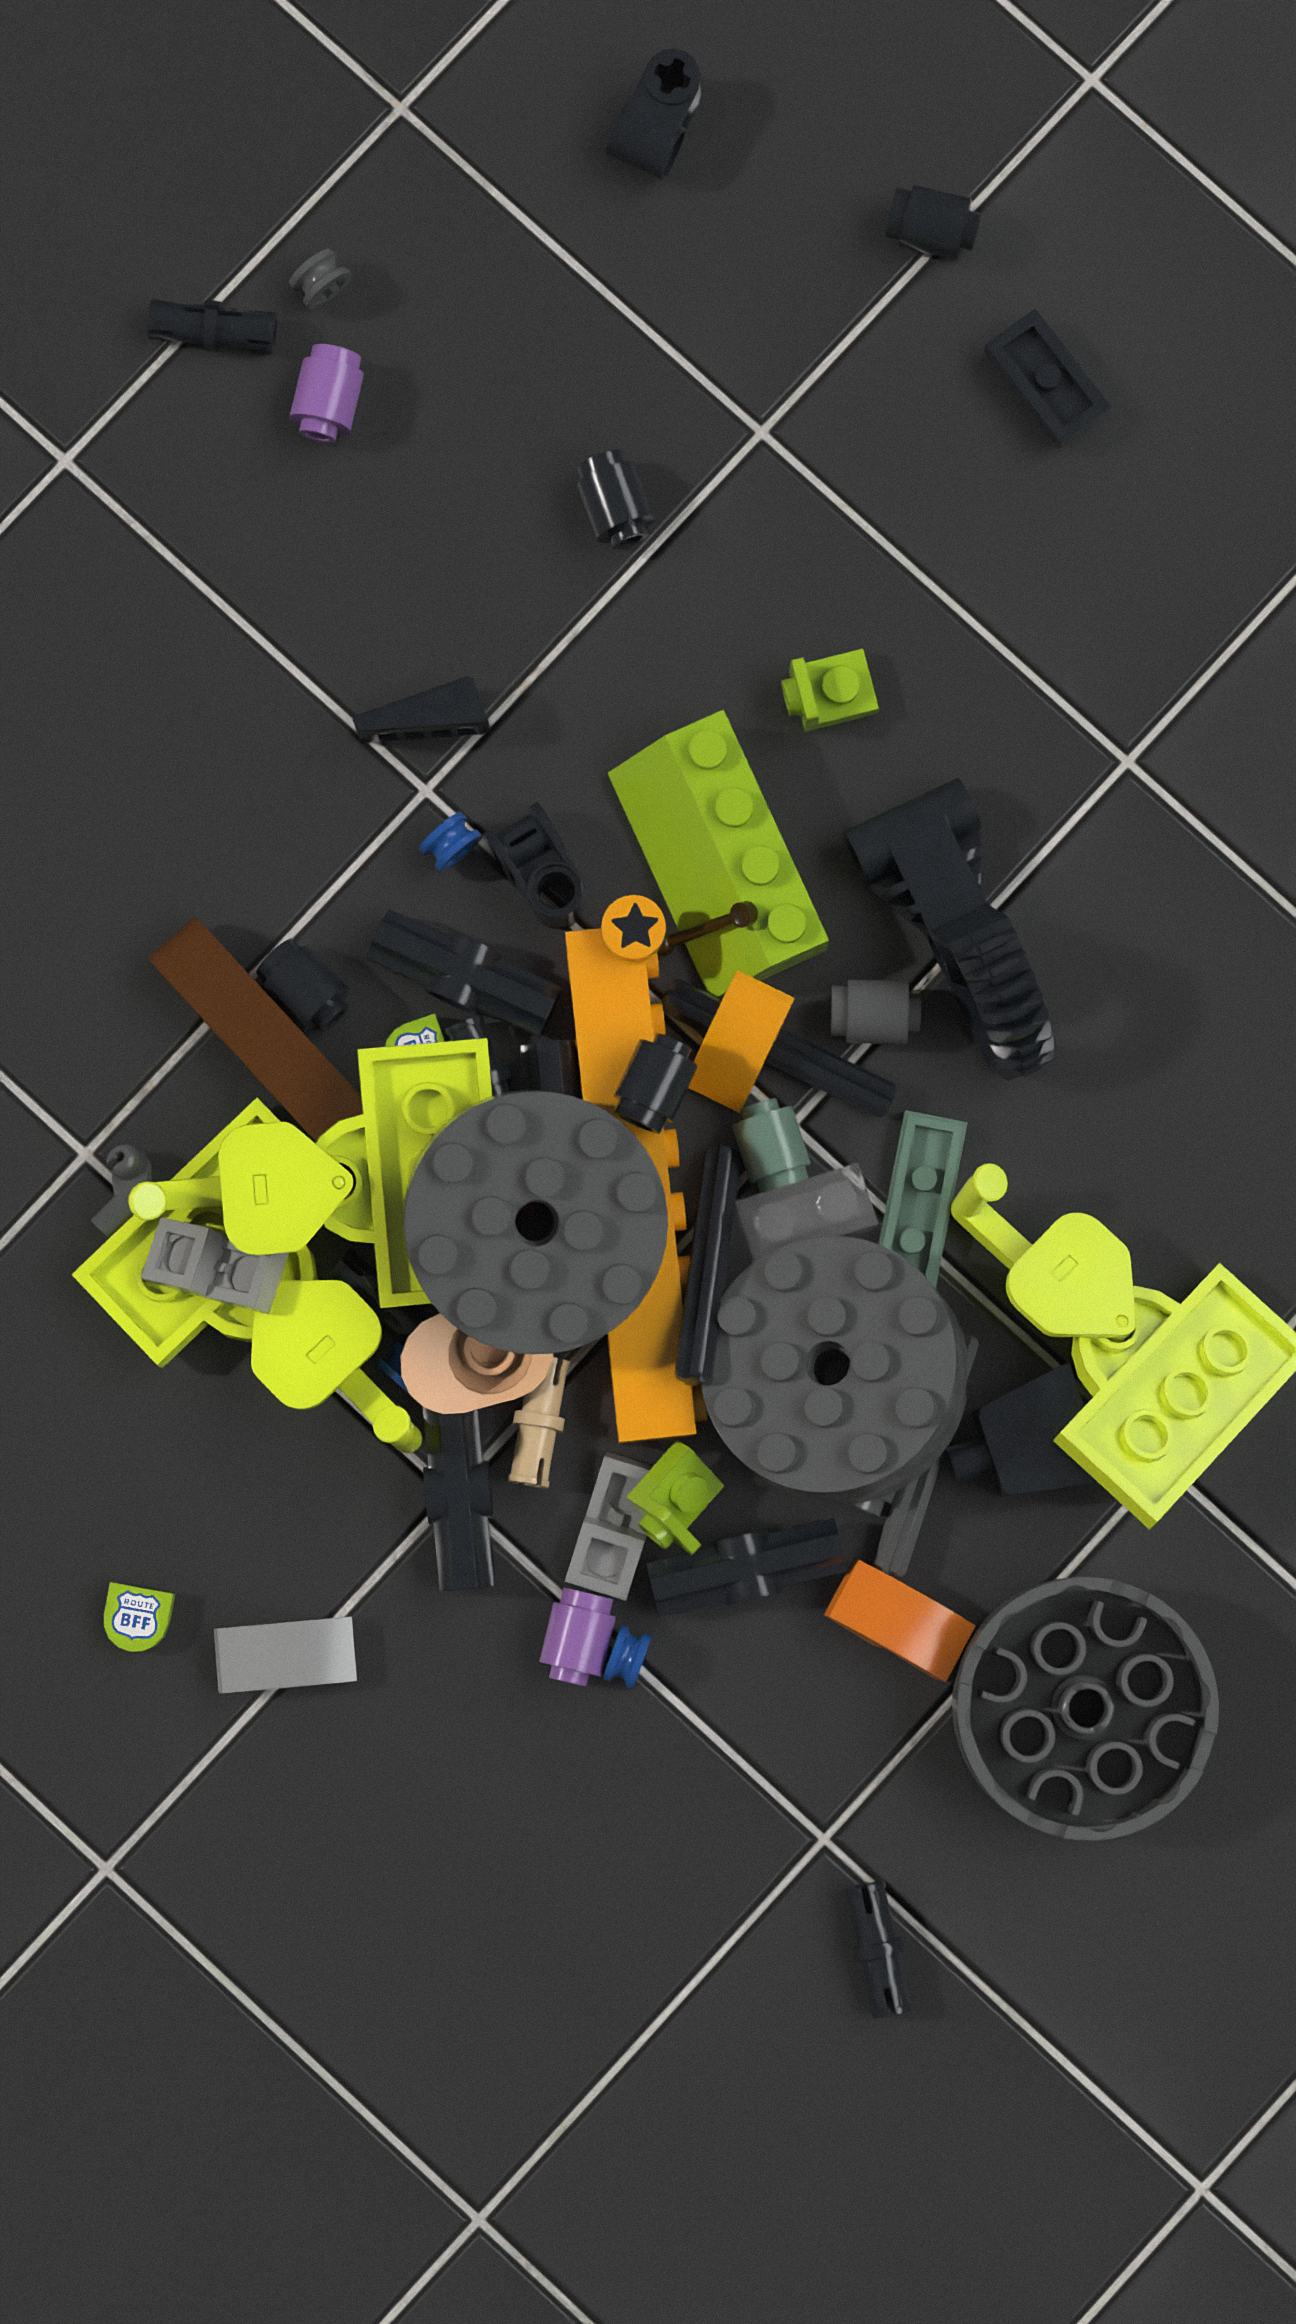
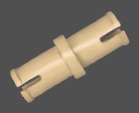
[508,1357,570,1489]

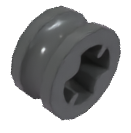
[289,248,352,310]

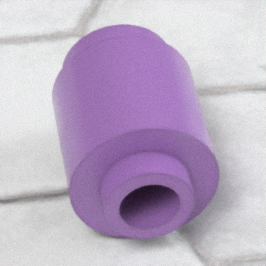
[289,344,364,443]
[539,1588,616,1686]

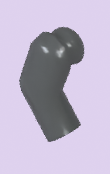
[91,1144,152,1238]

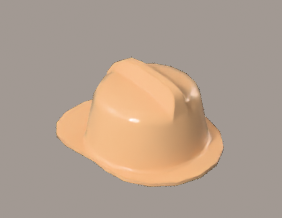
[400,1313,553,1414]

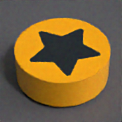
[601,895,666,962]

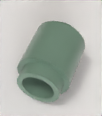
[732,1098,811,1197]

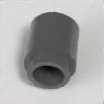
[830,979,921,1044]

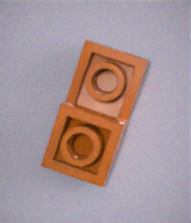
[824,1559,976,1682]

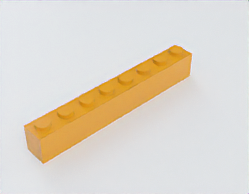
[565,928,707,1444]

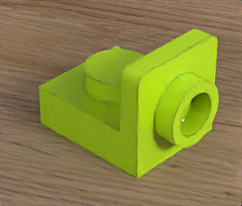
[781,649,879,732]
[626,1440,724,1555]

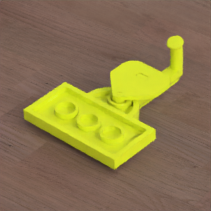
[128,1038,492,1308]
[72,1098,422,1453]
[951,1163,1296,1530]

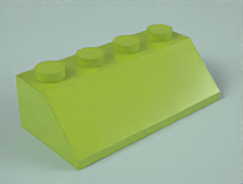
[608,709,829,998]

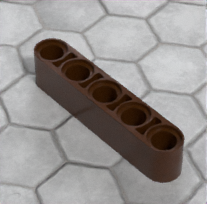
[147,916,363,1185]

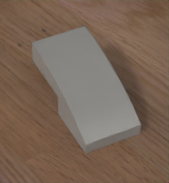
[141,1217,289,1314]
[565,1451,653,1601]
[214,1617,357,1693]

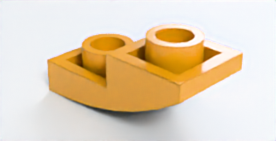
[688,970,795,1113]

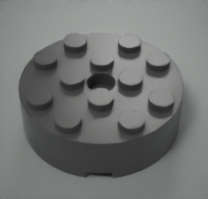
[402,1090,668,1355]
[702,1236,968,1503]
[952,1577,1219,1841]

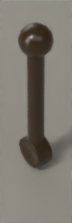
[657,901,758,956]

